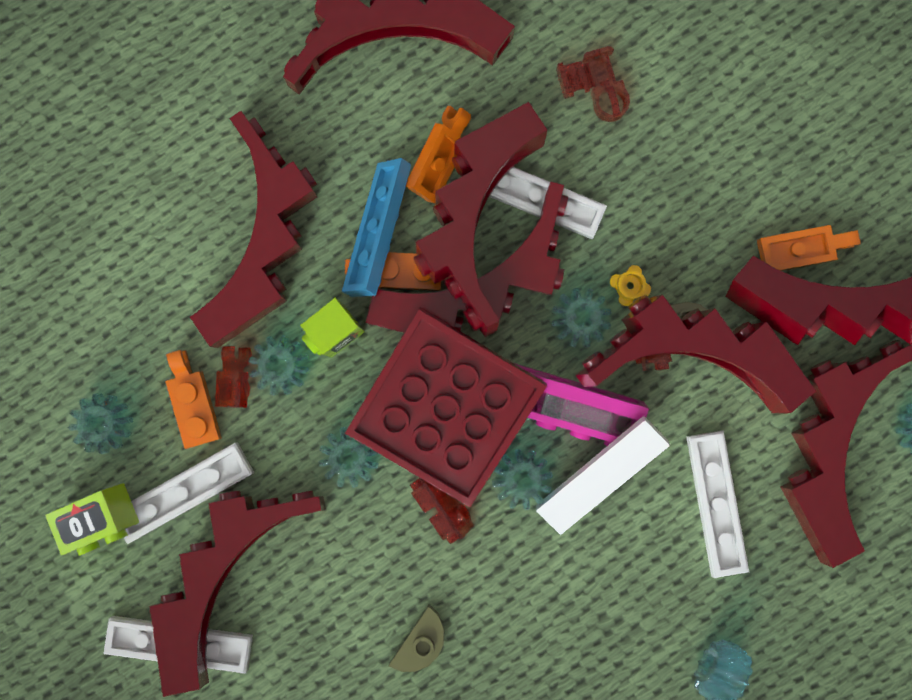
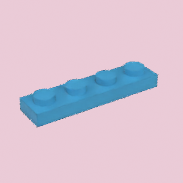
[342,158,411,297]

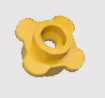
[609,265,651,306]

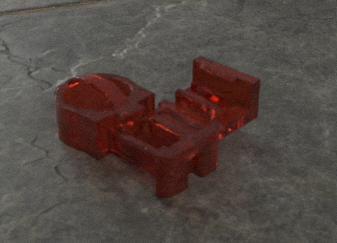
[556,46,630,122]

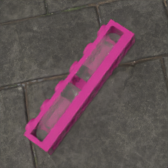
[514,363,649,446]

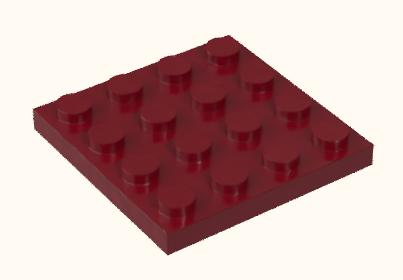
[345,307,547,507]

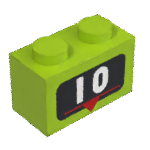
[300,298,365,357]
[45,483,140,556]

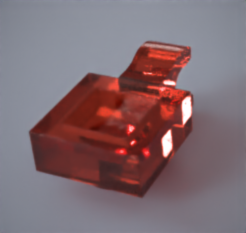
[215,346,252,408]

